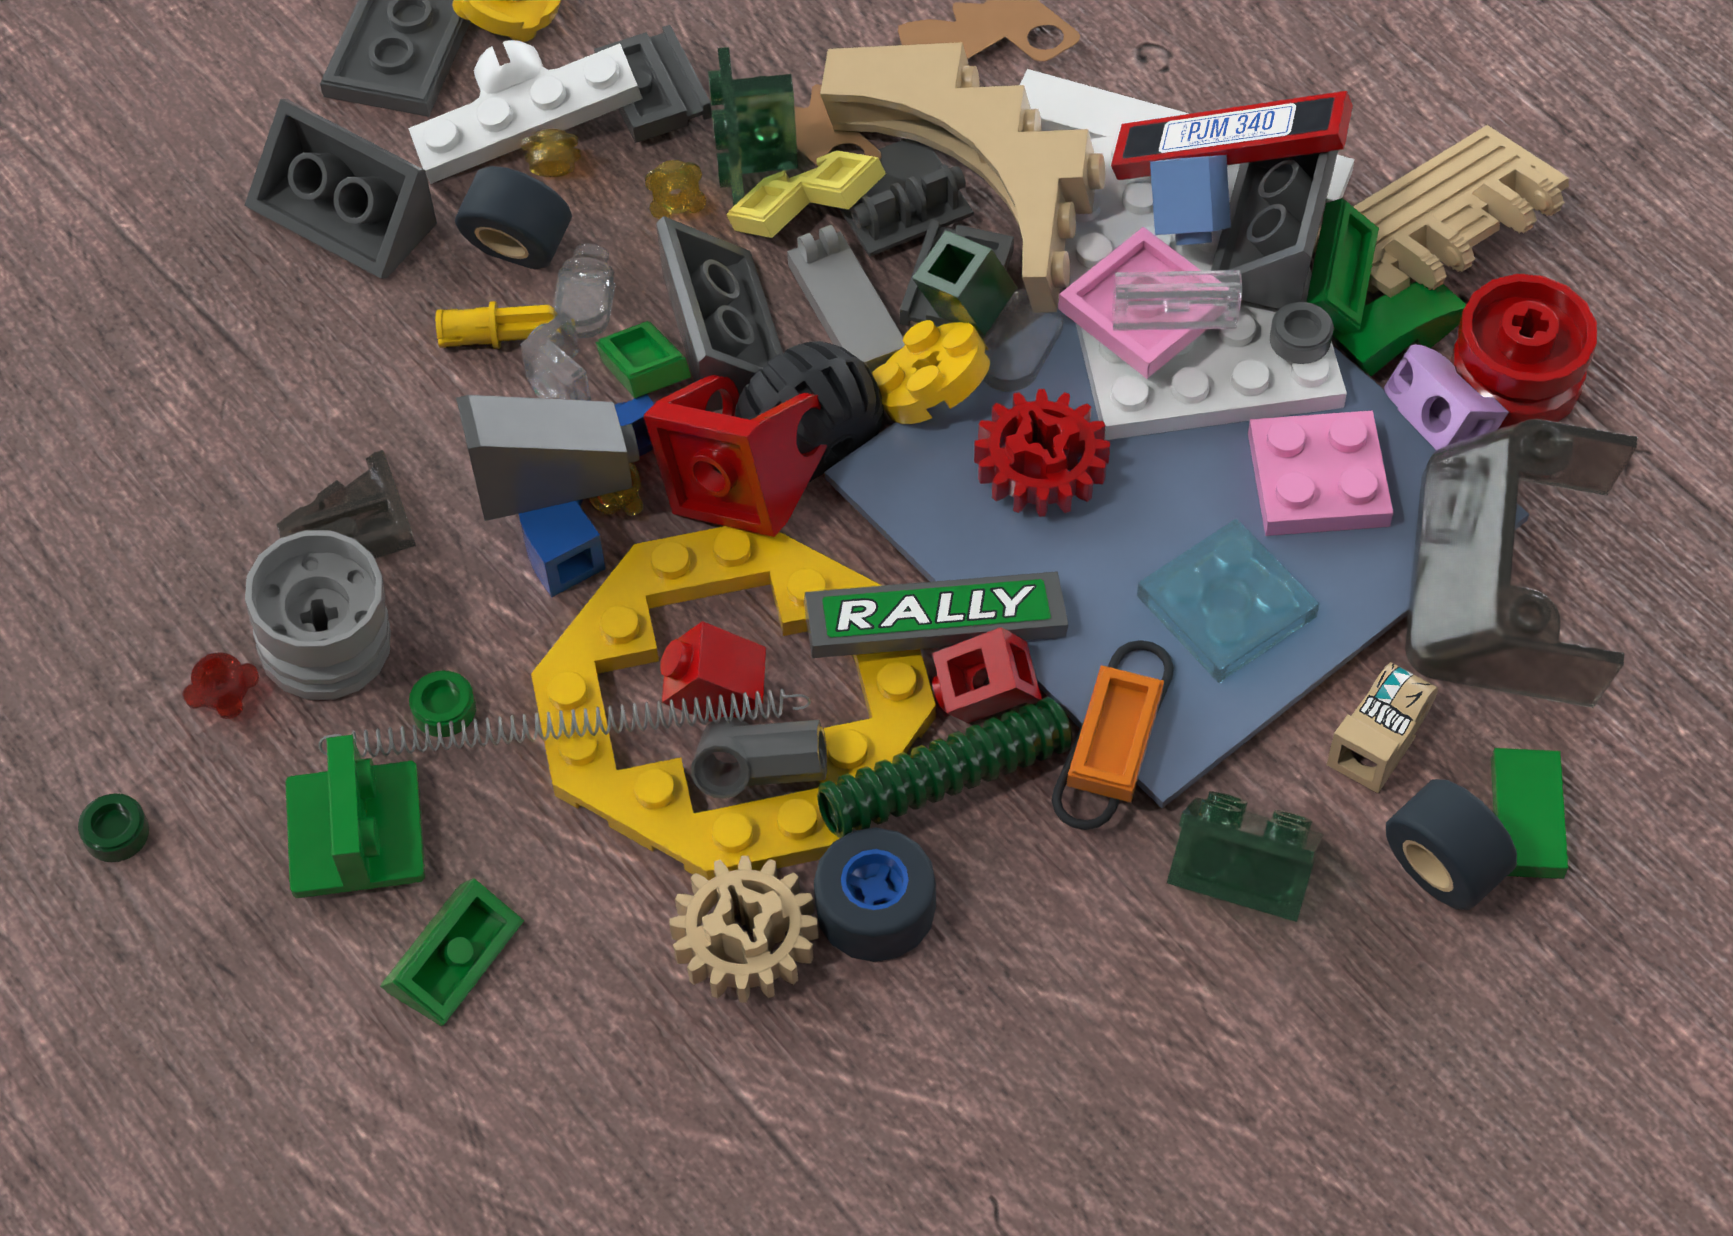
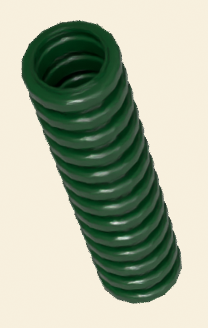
[817,697,1072,839]

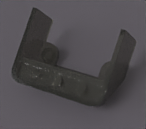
[1405,419,1638,708]

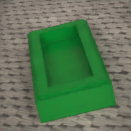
[1306,198,1379,334]
[595,321,691,398]
[1491,748,1568,879]

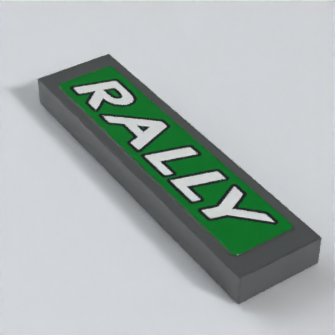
[804,571,1068,658]

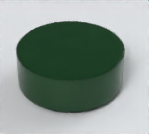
[78,793,149,862]

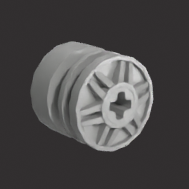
[245,530,391,700]

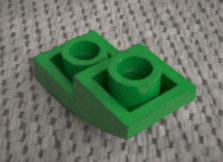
[1332,282,1466,377]

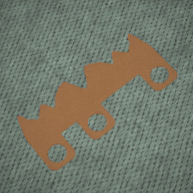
[767,0,1080,167]

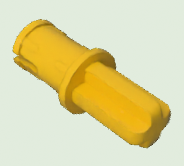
[435,301,557,349]

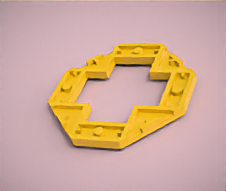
[531,526,936,880]

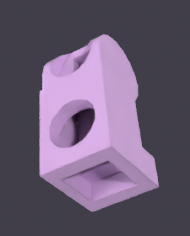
[1384,344,1509,455]

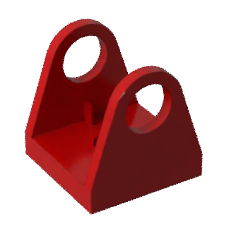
[643,375,827,537]

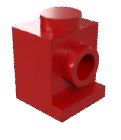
[932,627,1042,724]

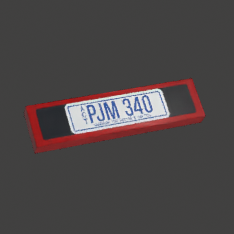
[1111,91,1353,180]

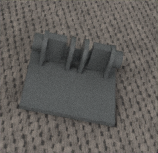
[839,139,974,257]

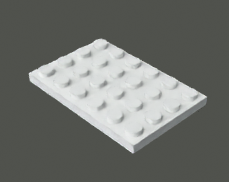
[1064,135,1347,440]

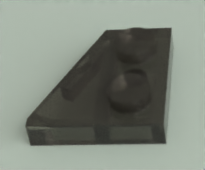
[276,450,416,559]

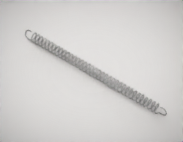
[318,689,811,759]

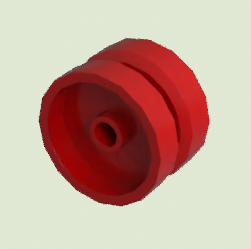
[1450,274,1597,432]

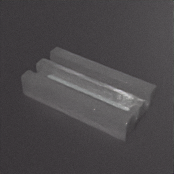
[1112,270,1242,331]

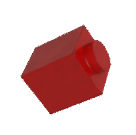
[660,621,766,722]

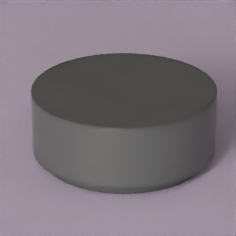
[1270,302,1333,364]

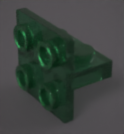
[708,47,798,206]
[1167,791,1324,922]

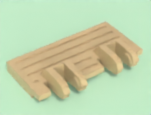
[1314,125,1569,298]

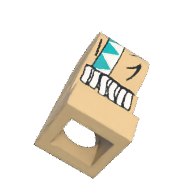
[1327,662,1438,793]

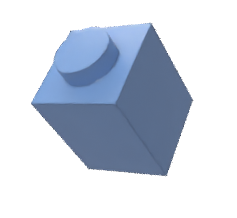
[1150,155,1231,245]

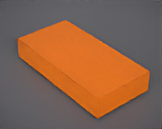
[1067,665,1164,803]

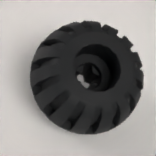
[734,341,884,482]

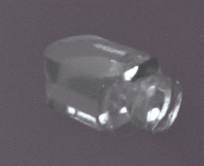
[553,243,616,338]

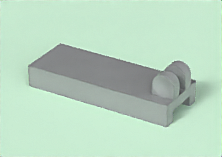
[787,225,905,373]

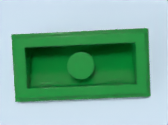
[380,878,524,1026]

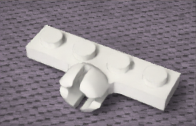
[408,40,643,184]

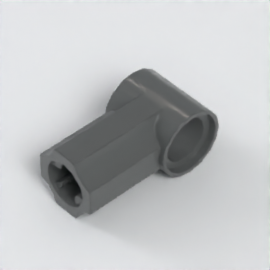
[691,717,827,799]

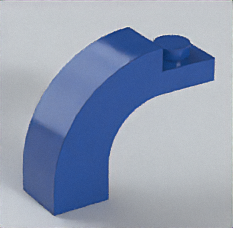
[519,394,654,598]

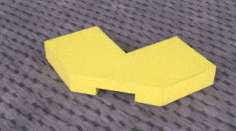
[726,151,886,238]

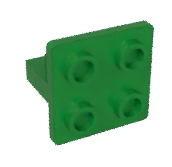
[285,734,425,898]

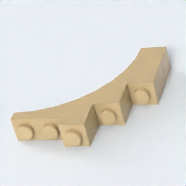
[820,42,1105,313]

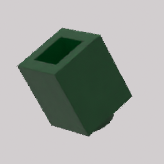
[912,230,1017,336]

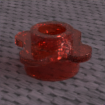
[183,652,259,719]

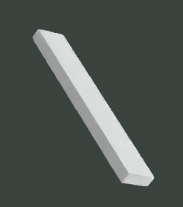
[1020,69,1355,209]

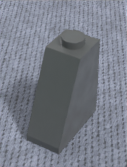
[456,395,640,521]

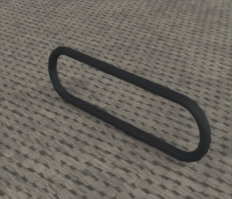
[1051,640,1174,830]

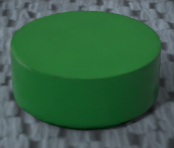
[409,670,476,737]

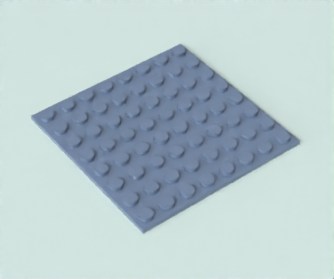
[824,308,1529,808]

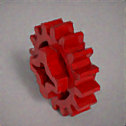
[974,389,1110,517]

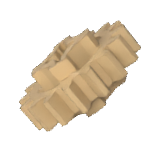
[670,856,818,1003]

